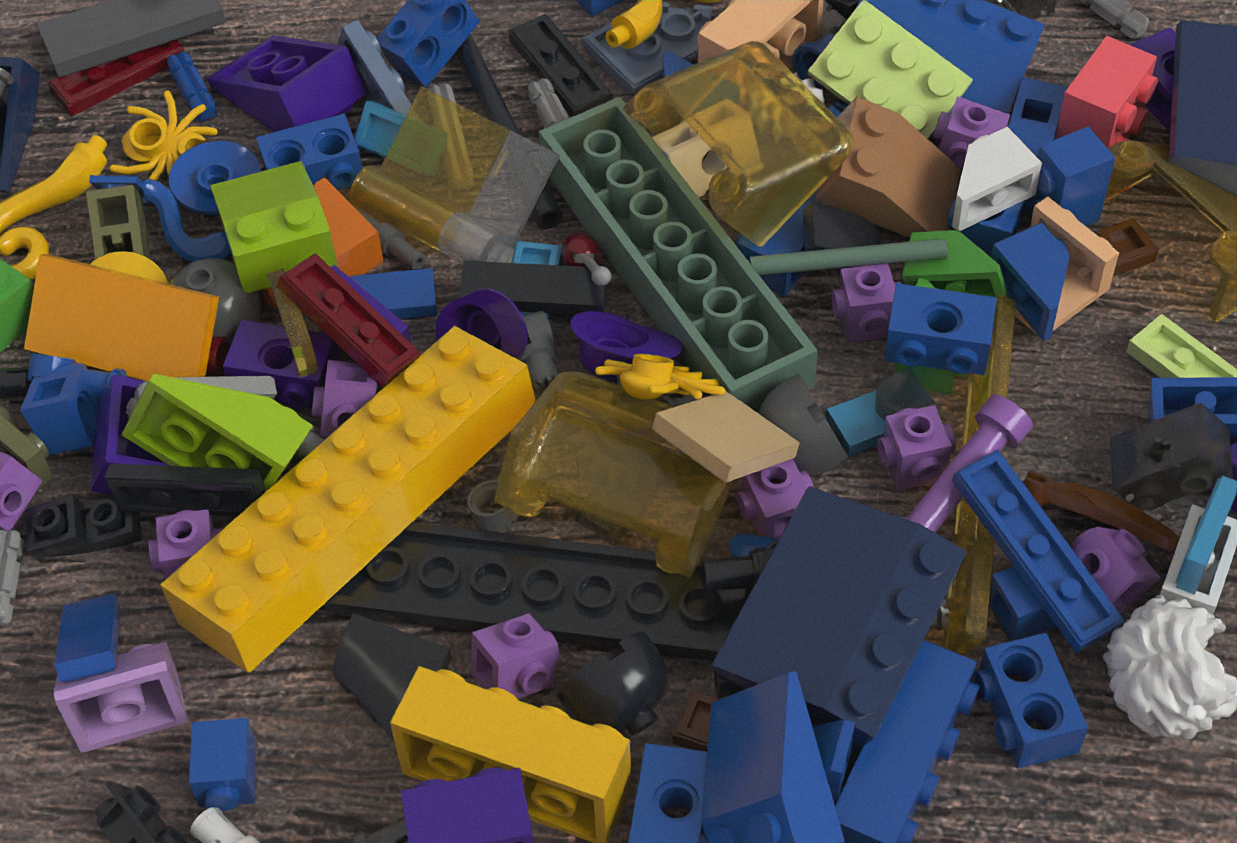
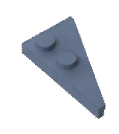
[337,19,422,122]

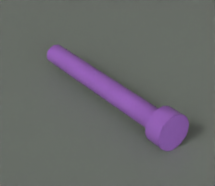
[906,394,1033,533]

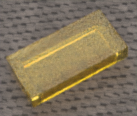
[267,269,318,378]

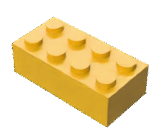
[390,666,632,843]

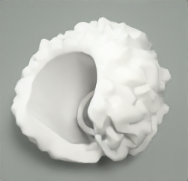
[1103,595,1237,740]

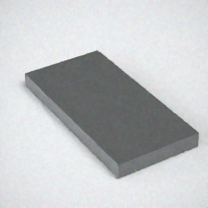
[37,0,226,77]

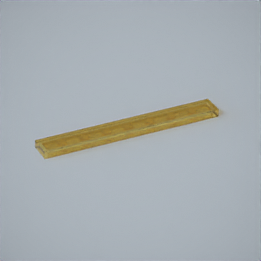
[942,295,1016,656]

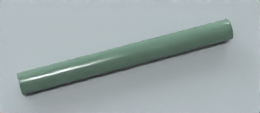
[750,238,947,275]

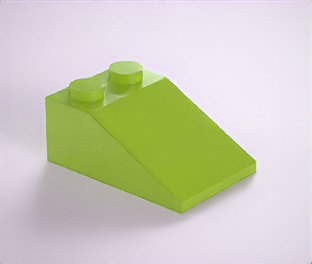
[210,161,338,293]
[122,374,313,491]

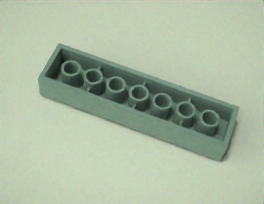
[539,97,818,413]

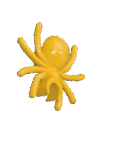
[109,90,218,181]
[595,354,725,400]

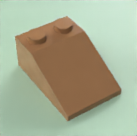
[816,96,961,238]

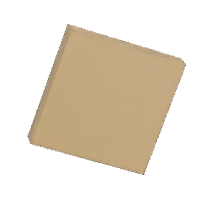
[652,391,800,483]

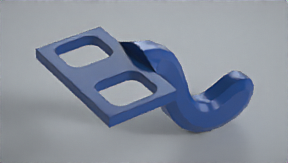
[89,175,232,263]

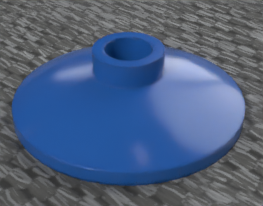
[169,141,261,215]

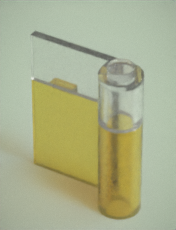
[349,86,560,264]

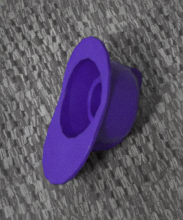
[436,288,528,359]
[570,311,683,383]

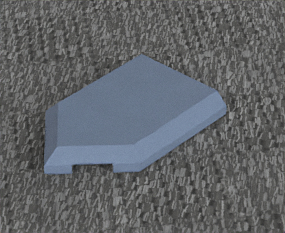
[582,2,712,94]

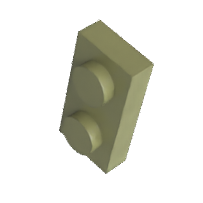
[0,405,53,490]

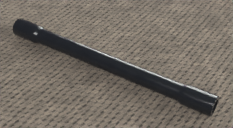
[456,34,563,229]

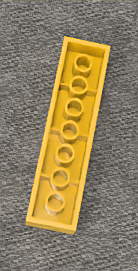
[160,326,537,673]

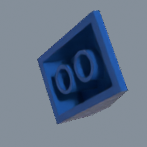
[701,671,845,843]

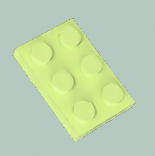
[808,0,973,139]

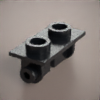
[96,782,189,843]

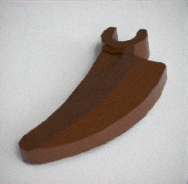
[1023,470,1179,551]

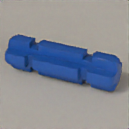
[167,51,218,123]

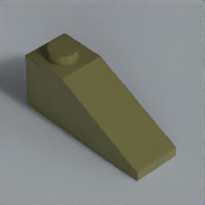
[86,185,150,260]

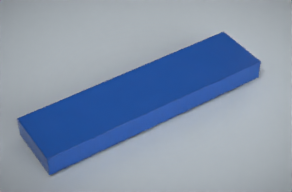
[951,449,1125,653]

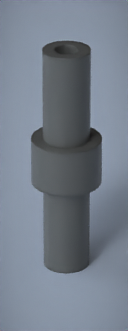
[357,209,426,270]

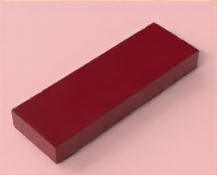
[47,40,185,117]
[277,253,421,387]

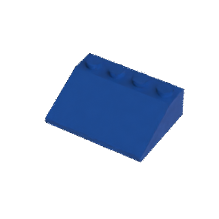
[856,0,1045,114]

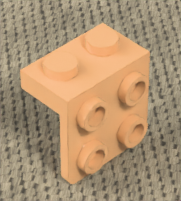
[1001,197,1119,334]

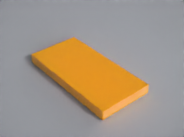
[24,254,219,381]

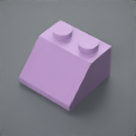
[53,642,189,753]

